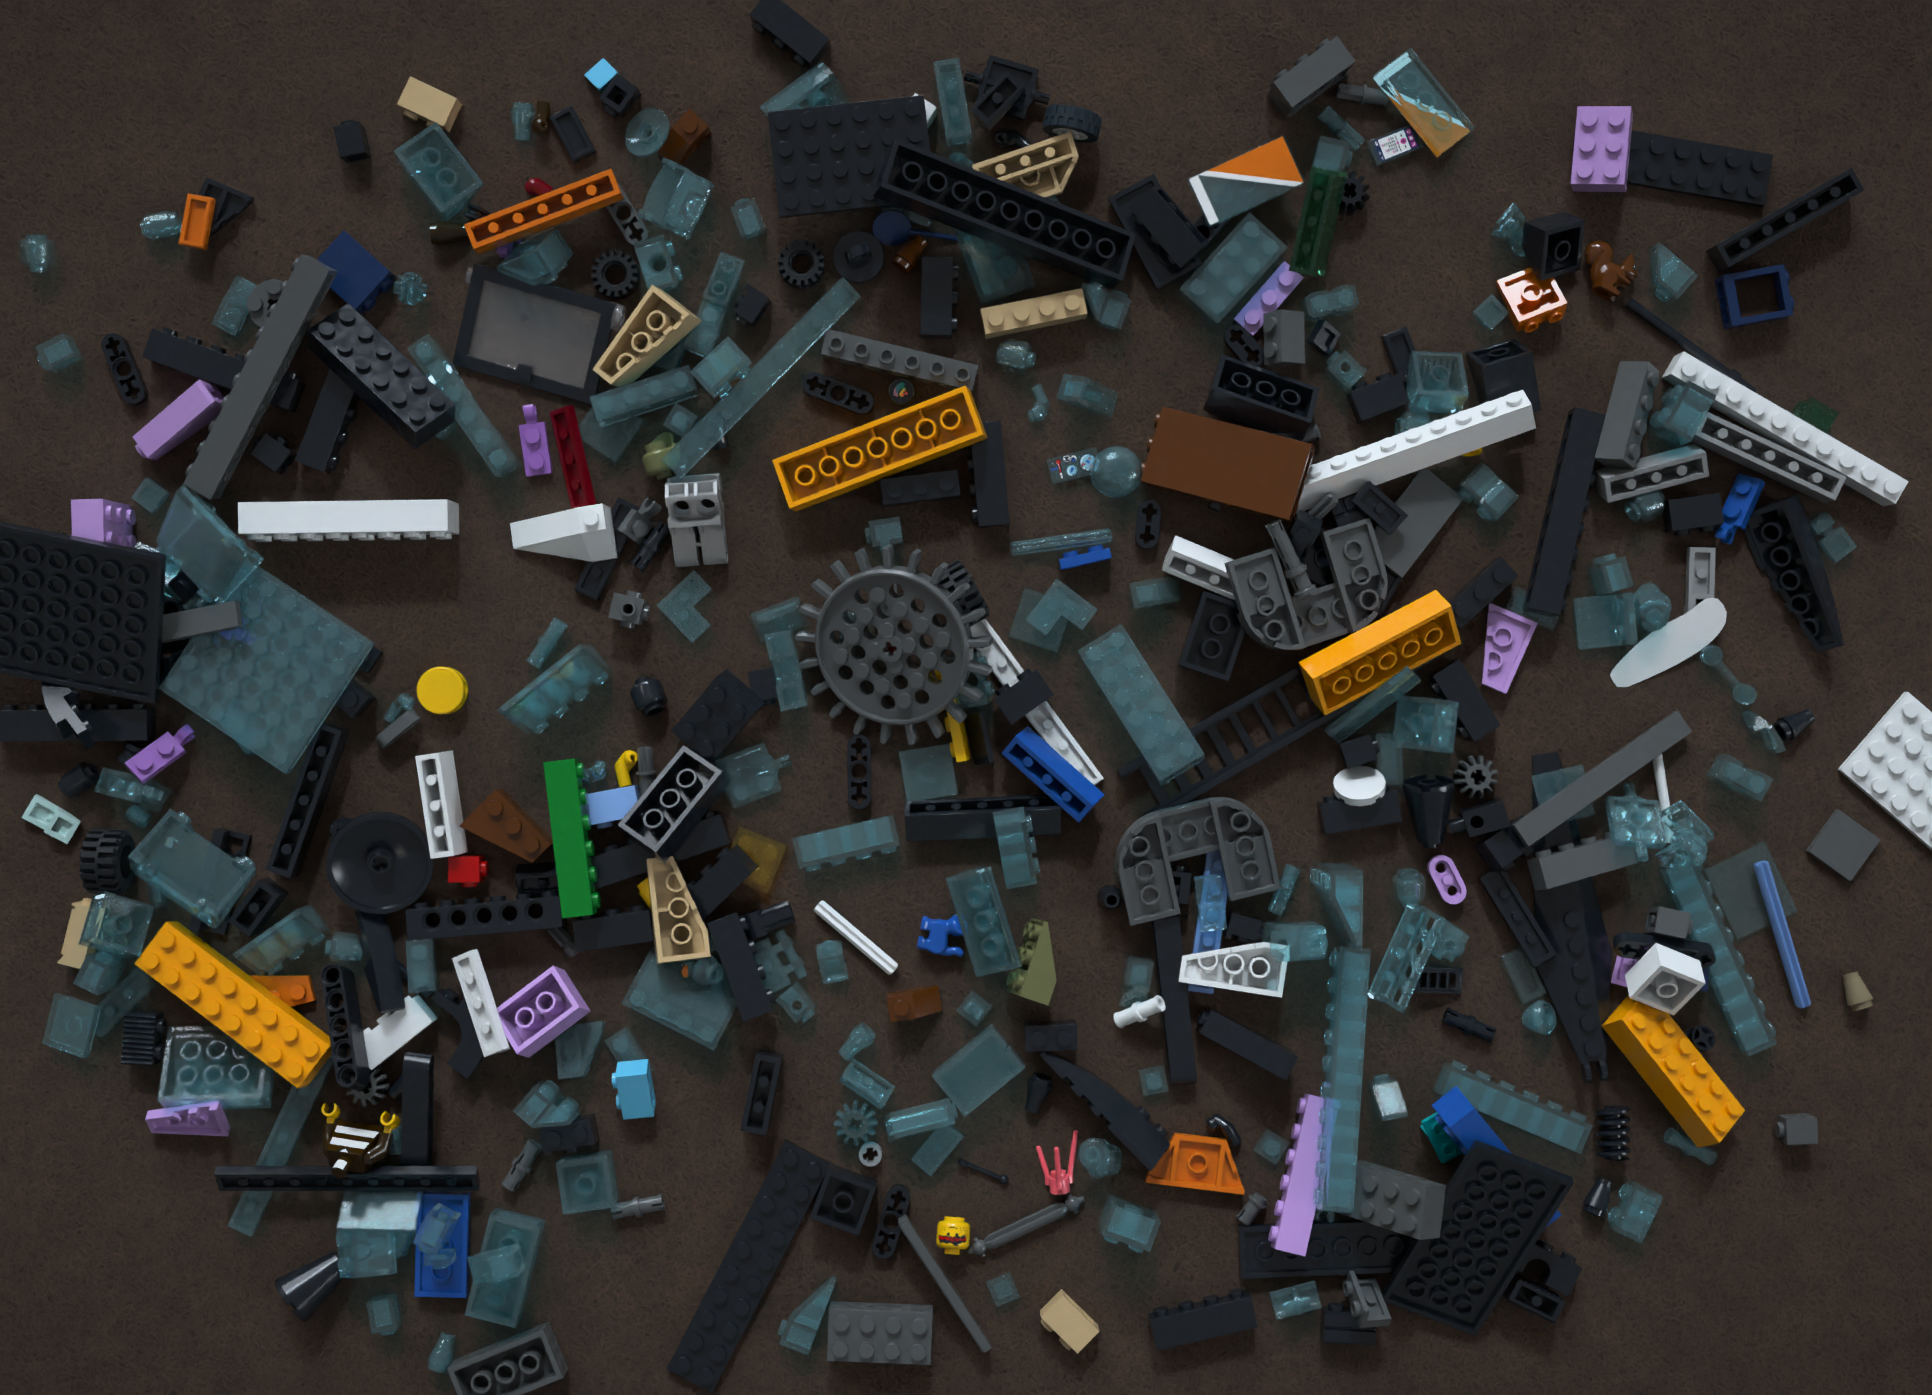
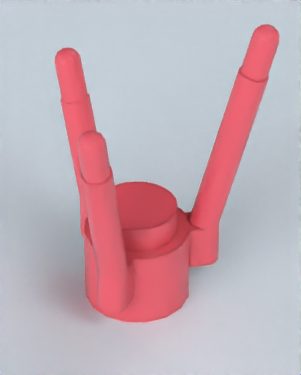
[1036,1130,1078,1195]

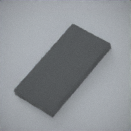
[1374,468,1464,579]

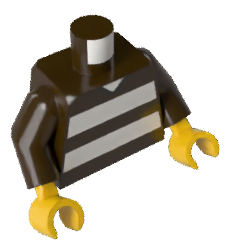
[321,1103,400,1179]

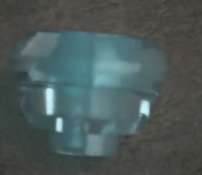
[1522,1000,1556,1035]

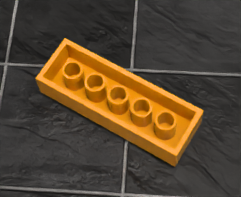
[1299,590,1462,716]
[1602,995,1745,1148]

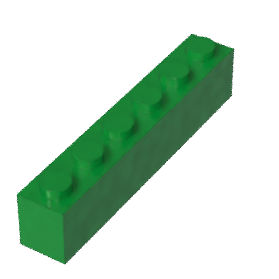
[543,758,601,918]

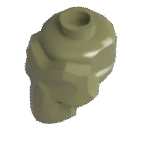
[642,432,681,480]

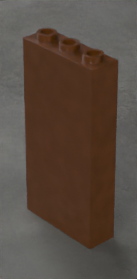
[1139,407,1315,524]

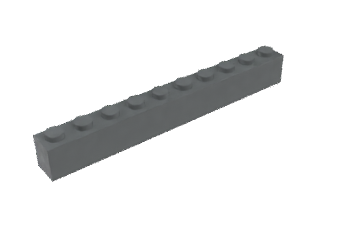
[183,255,338,500]

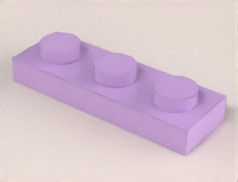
[1233,261,1304,337]

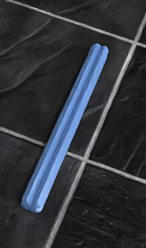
[1753,860,1811,1008]

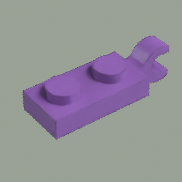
[519,404,553,477]
[125,724,195,785]

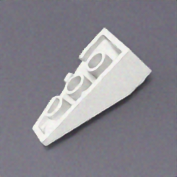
[510,503,618,562]
[1178,942,1289,998]

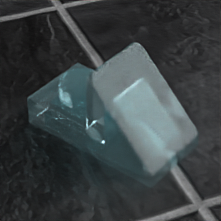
[1491,203,1527,257]

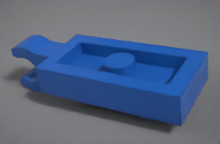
[1715,473,1765,545]

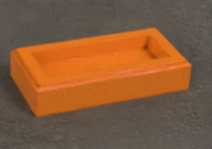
[178,193,216,251]

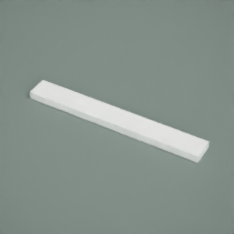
[970,619,1104,785]

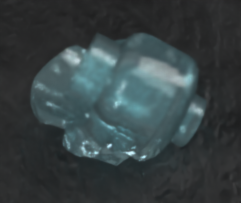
[1632,582,1672,632]
[1078,1137,1122,1178]

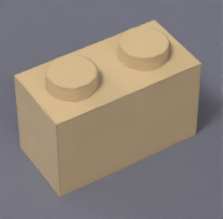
[397,76,462,133]
[1040,1289,1099,1354]

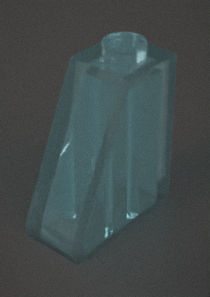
[883,1098,958,1143]

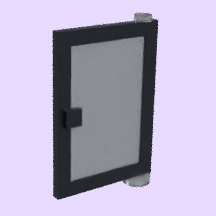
[452,263,626,405]

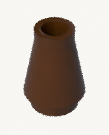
[892,235,928,274]

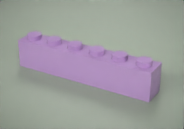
[1268,1093,1339,1256]

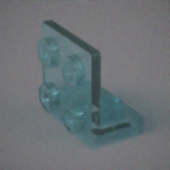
[1573,592,1638,649]

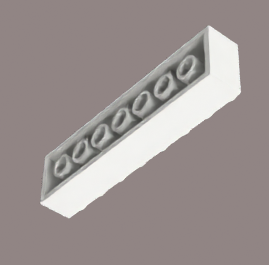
[238,499,459,542]

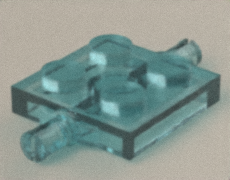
[716,742,792,809]
[1605,782,1667,862]

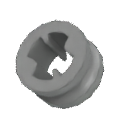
[859,1142,882,1167]

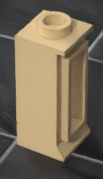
[57,898,107,969]

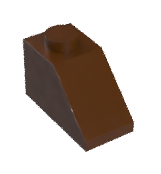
[657,108,712,170]
[887,985,942,1022]

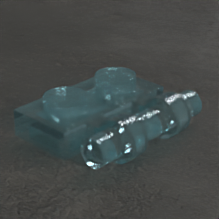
[754,929,807,993]

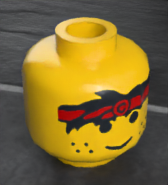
[936,1216,970,1255]

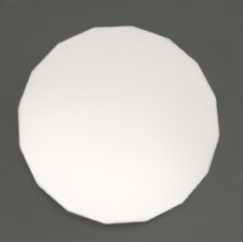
[1333,766,1386,806]

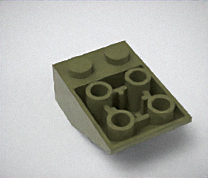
[1006,918,1057,1006]

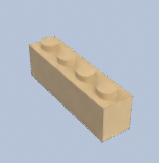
[980,288,1087,339]

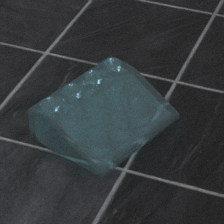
[497,644,612,734]
[1310,863,1363,951]
[621,944,738,1051]
[157,1025,274,1109]

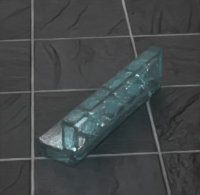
[1367,901,1446,1013]

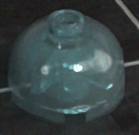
[1090,446,1142,498]

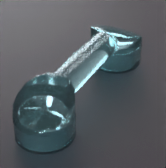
[1700,645,1757,705]

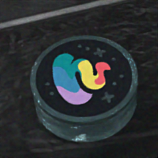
[889,378,914,405]

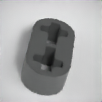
[375,708,421,750]

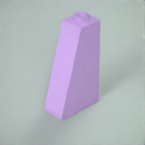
[133,380,224,460]

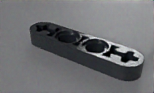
[1613,932,1716,968]

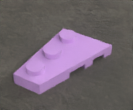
[1481,603,1538,694]
[145,1100,230,1136]

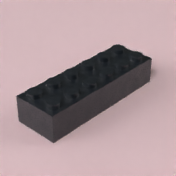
[308,303,456,449]

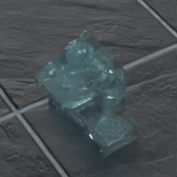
[1655,800,1714,872]

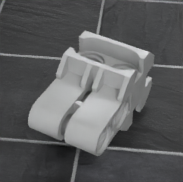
[665,473,728,567]

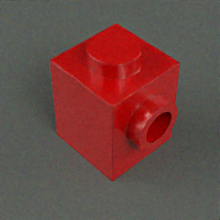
[448,855,489,887]

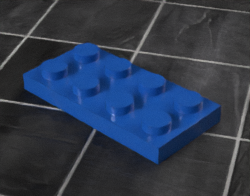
[414,1191,471,1298]

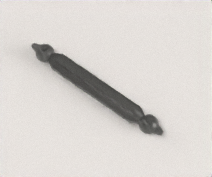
[967,1193,1085,1257]

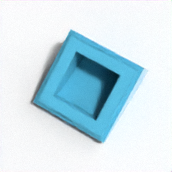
[585,58,619,94]

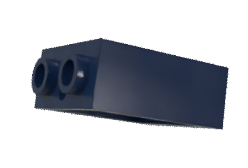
[1715,264,1795,330]

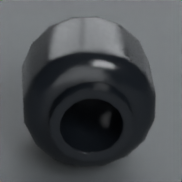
[630,676,668,716]

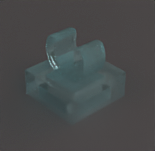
[956,990,992,1027]

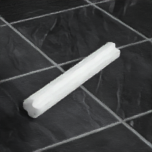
[814,901,898,975]

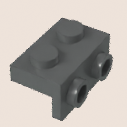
[1343,1271,1391,1328]

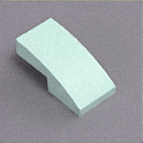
[21,794,81,844]

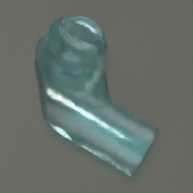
[582,760,608,784]

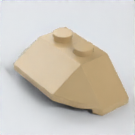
[972,131,1079,198]

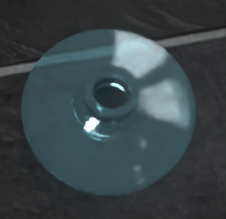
[625,107,669,157]

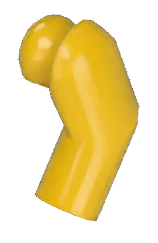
[615,750,638,788]

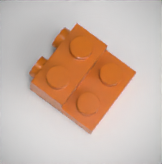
[1496,267,1567,333]

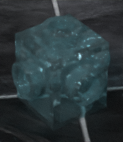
[1425,917,1469,962]

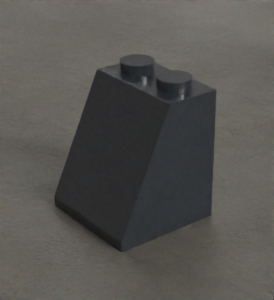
[1466,339,1541,412]

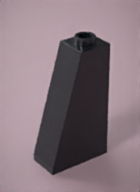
[1196,1007,1298,1080]

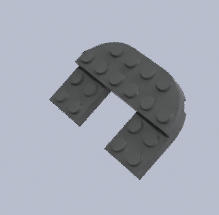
[1224,518,1388,651]
[1116,797,1281,926]

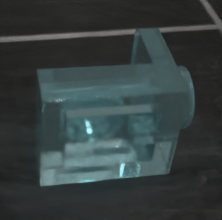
[816,940,849,984]

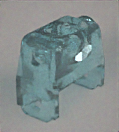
[637,158,715,240]
[1262,921,1328,962]

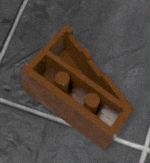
[460,788,553,863]

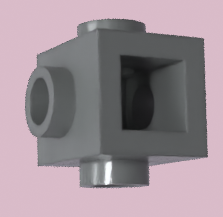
[608,590,650,629]

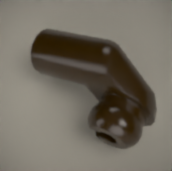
[530,101,550,135]

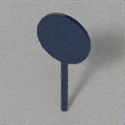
[872,210,959,246]

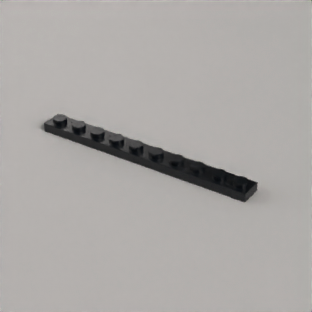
[214,1165,481,1191]

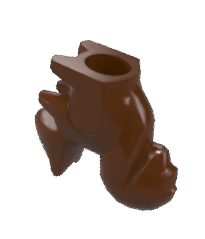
[1584,241,1637,302]

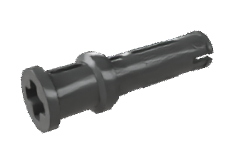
[1265,519,1317,598]

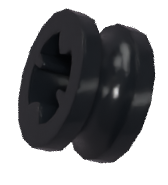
[463,203,490,221]

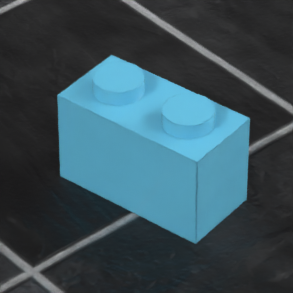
[612,1059,656,1120]

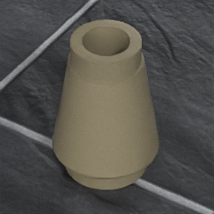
[1842,971,1873,1011]

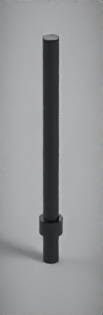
[1625,298,1757,392]

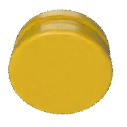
[417,667,468,714]

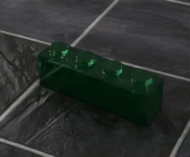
[1289,166,1348,276]

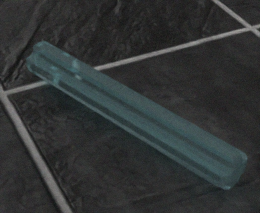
[1010,529,1112,556]

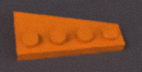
[214,975,316,1026]

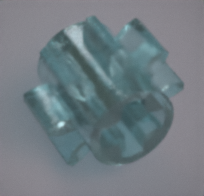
[393,272,428,305]

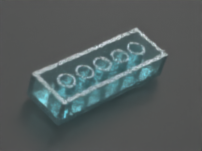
[1077,624,1205,786]

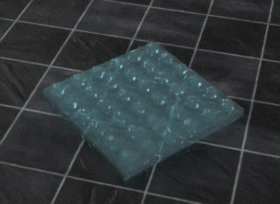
[159,558,375,774]

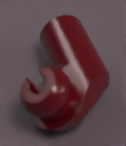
[525,178,553,196]

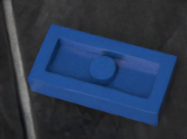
[1058,545,1112,571]

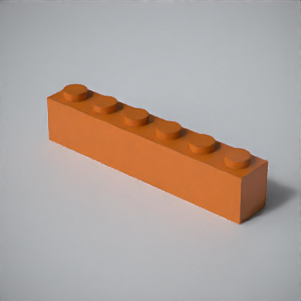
[464,169,624,255]

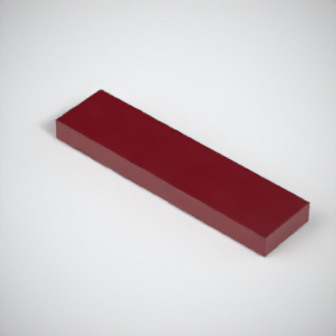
[549,405,596,509]

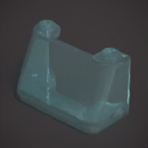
[156,484,264,604]
[128,809,257,929]

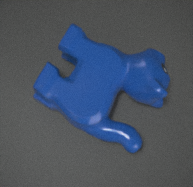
[917,914,967,957]

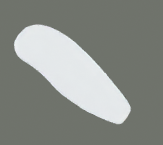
[1610,598,1727,687]

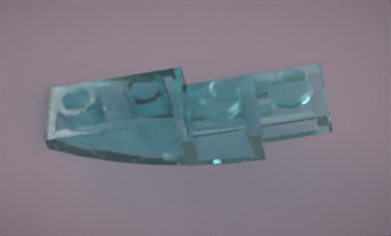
[684,252,745,358]

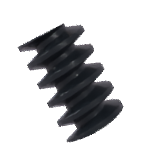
[1596,1105,1630,1161]

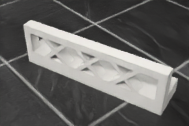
[452,949,510,1057]

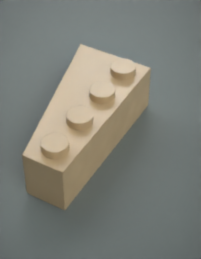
[592,285,702,390]

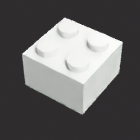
[1625,943,1706,1015]

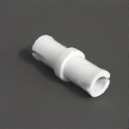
[1114,995,1166,1028]

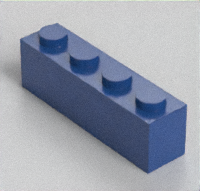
[1002,726,1105,823]

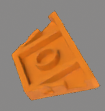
[1145,1133,1245,1195]

